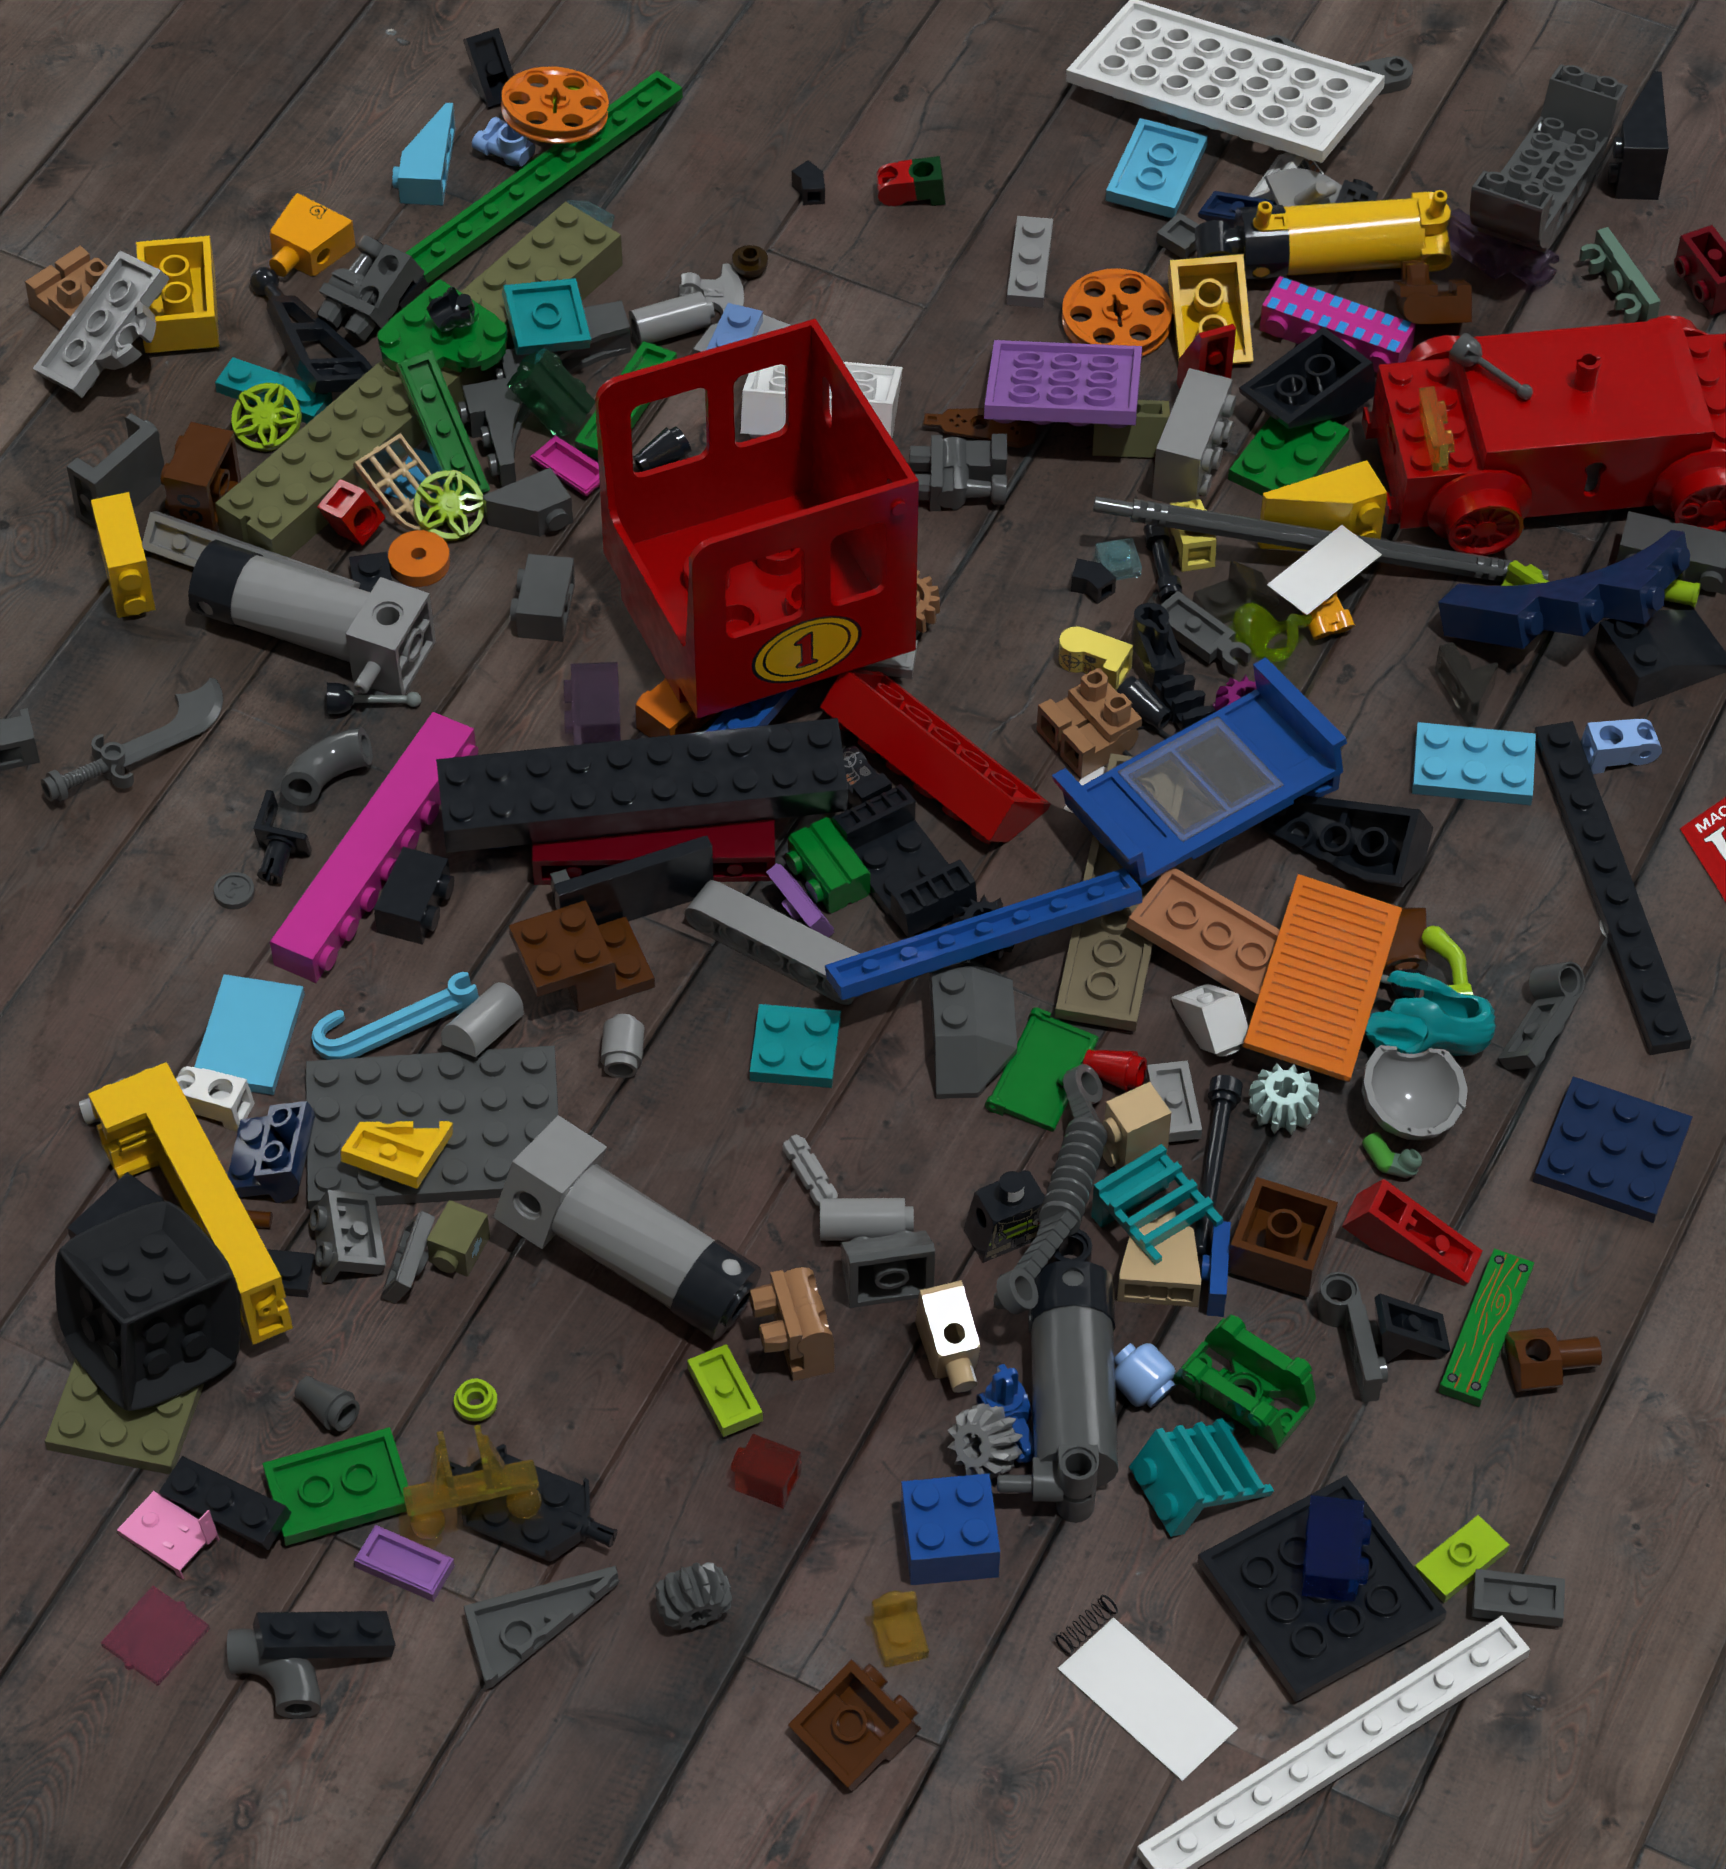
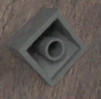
[841,1230,935,1308]

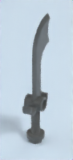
[41,678,223,802]

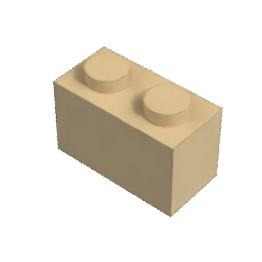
[1102,1082,1172,1170]

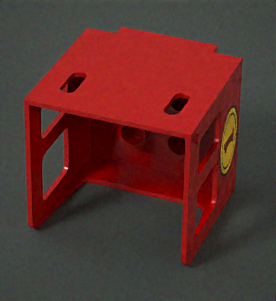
[595,318,919,718]

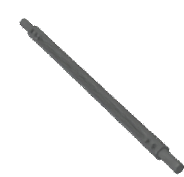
[1093,496,1549,582]

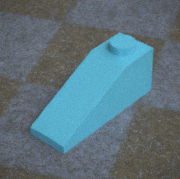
[392,103,456,205]

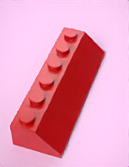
[820,669,1051,844]

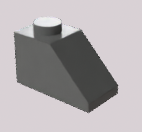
[483,467,573,537]

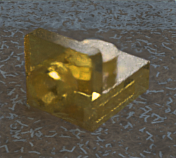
[871,1591,929,1668]

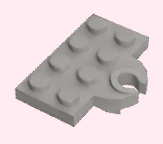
[33,250,170,398]

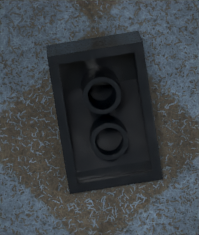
[1608,71,1669,200]
[1239,327,1376,429]
[1594,610,1726,707]

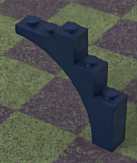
[1438,530,1690,649]

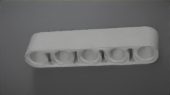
[684,880,860,1005]

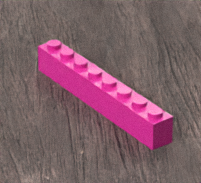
[270,712,478,983]

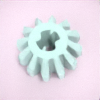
[1249,1063,1319,1135]

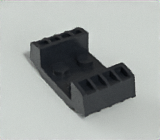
[831,784,978,938]

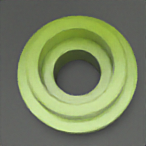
[454,1379,498,1421]

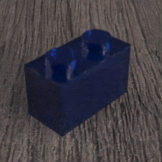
[1302,1495,1371,1601]

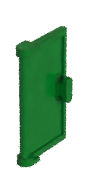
[985,1007,1099,1132]

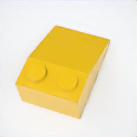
[1168,254,1254,365]
[1257,460,1387,551]

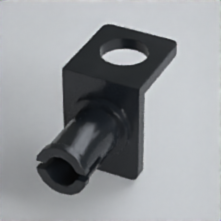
[253,790,312,884]

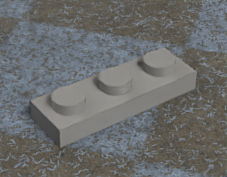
[1007,216,1053,308]

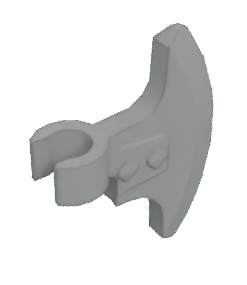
[679,263,744,315]

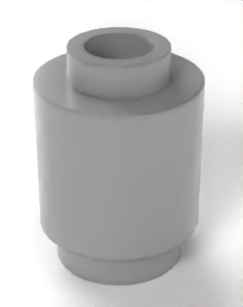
[601,1014,645,1078]

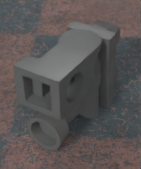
[317,235,424,342]
[909,434,1007,511]

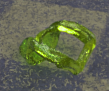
[1232,603,1313,663]

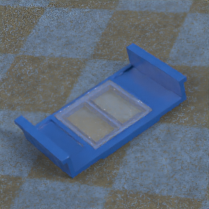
[1052,657,1347,885]

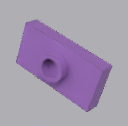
[766,863,835,937]

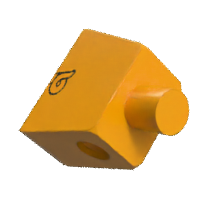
[269,193,356,277]

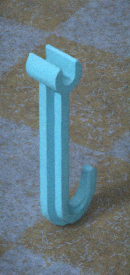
[311,972,479,1060]

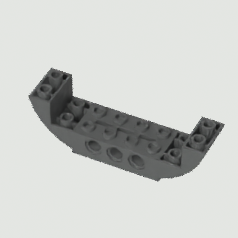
[1469,64,1628,253]

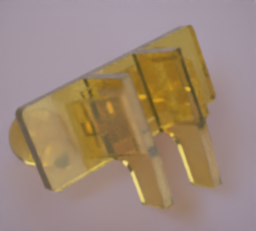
[403,1425,542,1540]

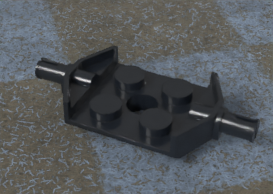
[435,1444,618,1561]

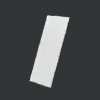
[1267,525,1382,615]

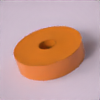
[388,530,450,587]

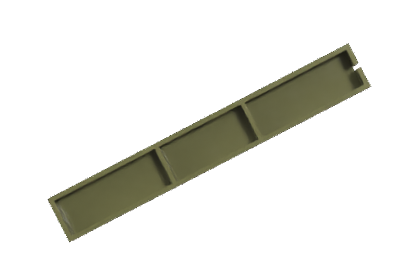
[215,201,623,558]

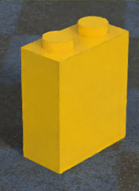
[91,492,156,618]

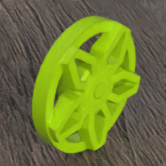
[231,383,302,452]
[413,470,485,541]

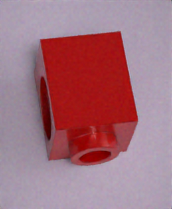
[317,479,386,546]

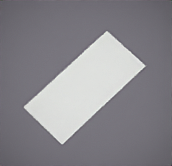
[1058,1617,1238,1781]

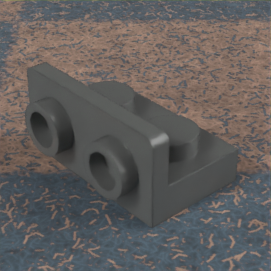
[310,1189,386,1283]

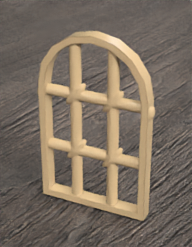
[353,433,443,531]

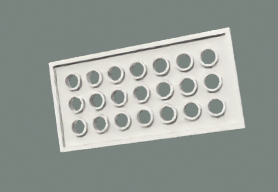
[1066,0,1385,163]

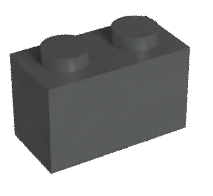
[510,554,576,642]

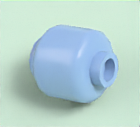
[1114,1343,1176,1408]

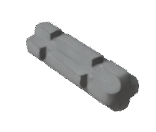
[783,1134,838,1206]

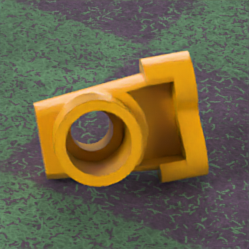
[1300,592,1355,640]

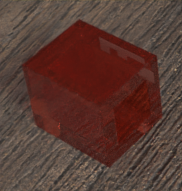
[731,1434,801,1509]

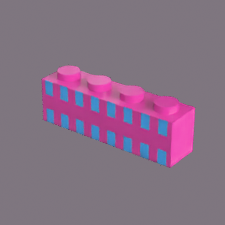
[1259,276,1416,373]

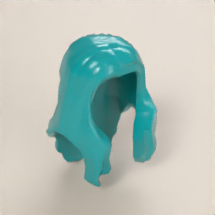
[1365,970,1496,1056]

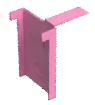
[117,1491,219,1580]

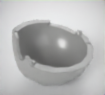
[1361,1045,1468,1140]

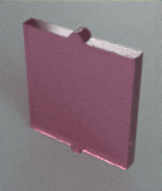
[101,1586,210,1686]

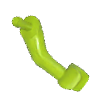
[1422,925,1473,995]

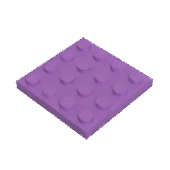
[984,340,1142,428]

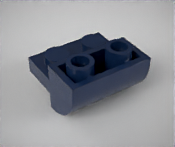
[227,1101,315,1203]

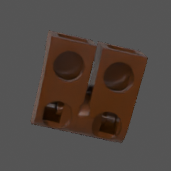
[1393,260,1472,324]

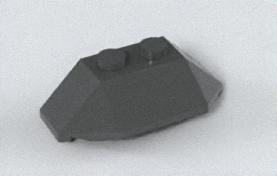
[929,959,1017,1099]

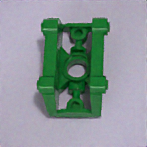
[1173,1314,1316,1450]

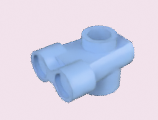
[472,117,535,166]

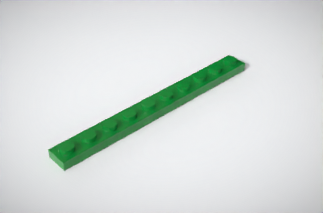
[405,71,683,283]

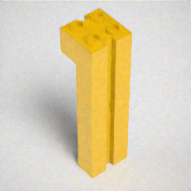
[88,1062,293,1345]

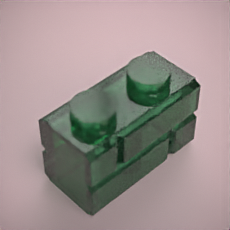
[507,348,595,437]

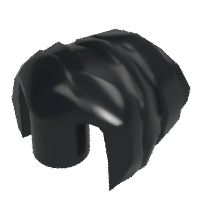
[426,287,475,333]

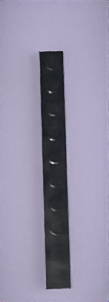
[1534,721,1692,1055]

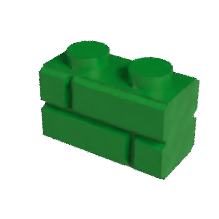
[785,817,871,914]

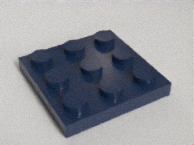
[1533,1076,1693,1223]

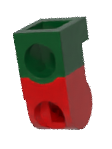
[876,156,946,206]

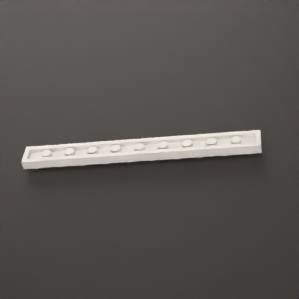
[1136,1615,1530,1869]

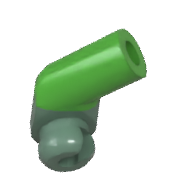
[1362,1132,1422,1178]

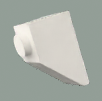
[1171,983,1248,1056]

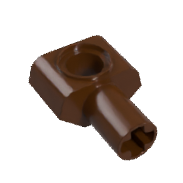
[1505,1327,1602,1393]

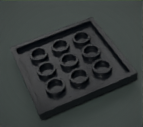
[1197,1475,1447,1702]

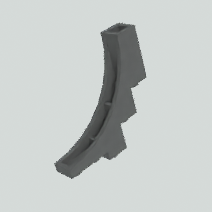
[458,300,631,488]

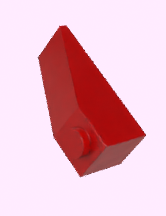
[1177,324,1236,389]
[1342,1179,1483,1286]

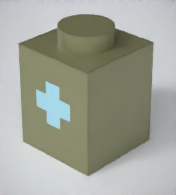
[427,1200,490,1277]

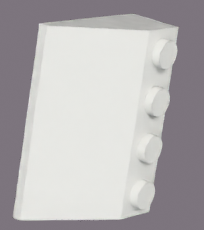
[740,362,903,438]

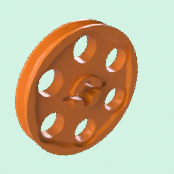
[501,66,609,144]
[1062,269,1173,357]

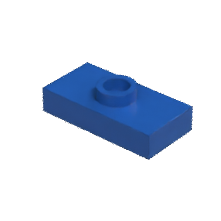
[1201,1221,1231,1317]

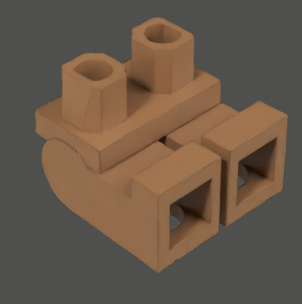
[25,245,108,330]
[1037,668,1142,778]
[749,1267,835,1381]

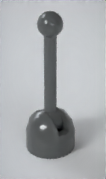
[1449,333,1533,400]

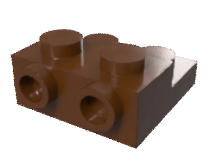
[788,1659,922,1791]

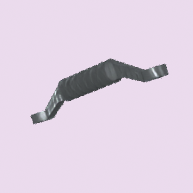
[996,1064,1108,1315]

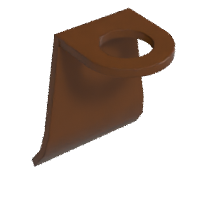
[1383,907,1428,976]

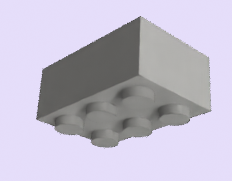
[1152,368,1236,503]

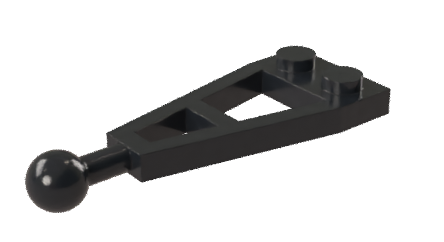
[250,267,373,394]

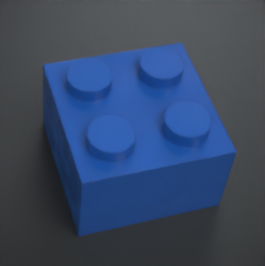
[901,1473,1000,1585]

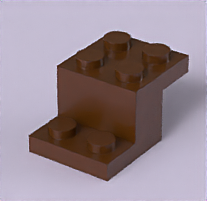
[509,900,655,1012]

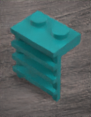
[1091,1144,1223,1265]
[1129,1418,1274,1537]

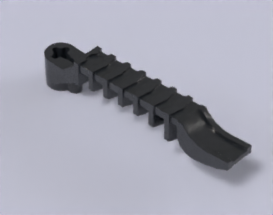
[1130,603,1287,825]

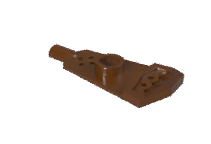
[923,408,1037,448]

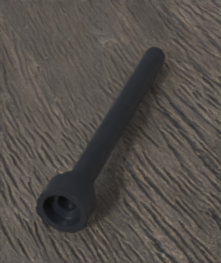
[1194,1075,1243,1257]

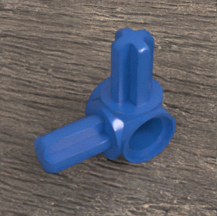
[976,1364,1034,1463]

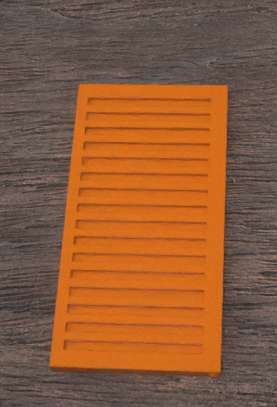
[1242,874,1402,1082]

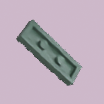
[1579,227,1661,323]

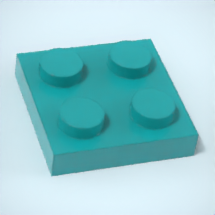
[502,278,591,355]
[750,1004,841,1088]

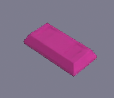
[530,435,600,497]

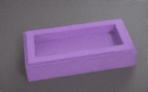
[354,1525,455,1602]

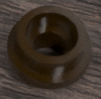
[732,245,768,279]

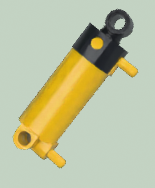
[1194,190,1452,280]

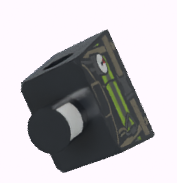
[964,1170,1045,1263]

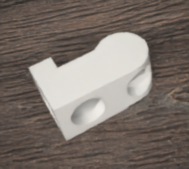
[176,1066,255,1132]

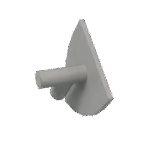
[1264,168,1342,206]

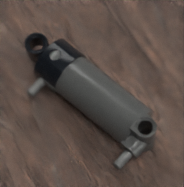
[994,1229,1118,1523]

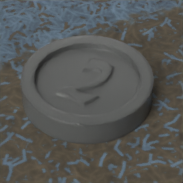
[214,872,255,909]

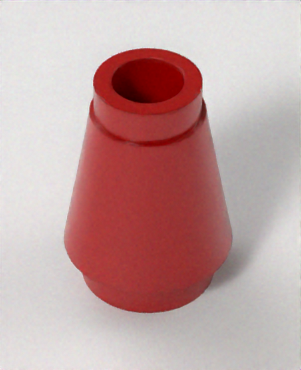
[1083,1049,1147,1092]

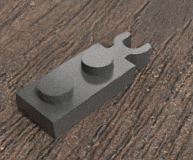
[1161,591,1252,675]

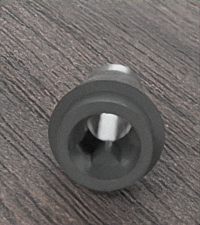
[295,1376,360,1431]

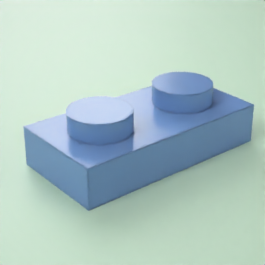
[706,303,763,350]

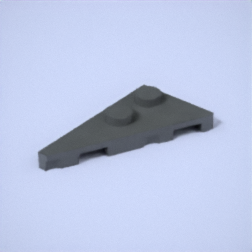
[464,1565,619,1689]

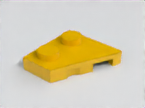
[341,1121,453,1189]

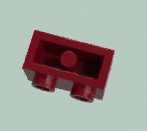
[1674,225,1726,315]

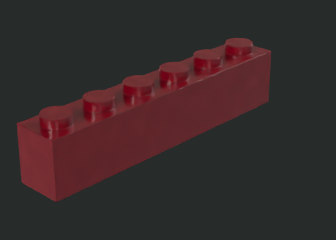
[532,819,775,885]

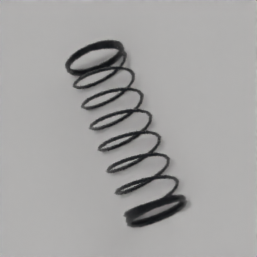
[1055,1595,1118,1655]

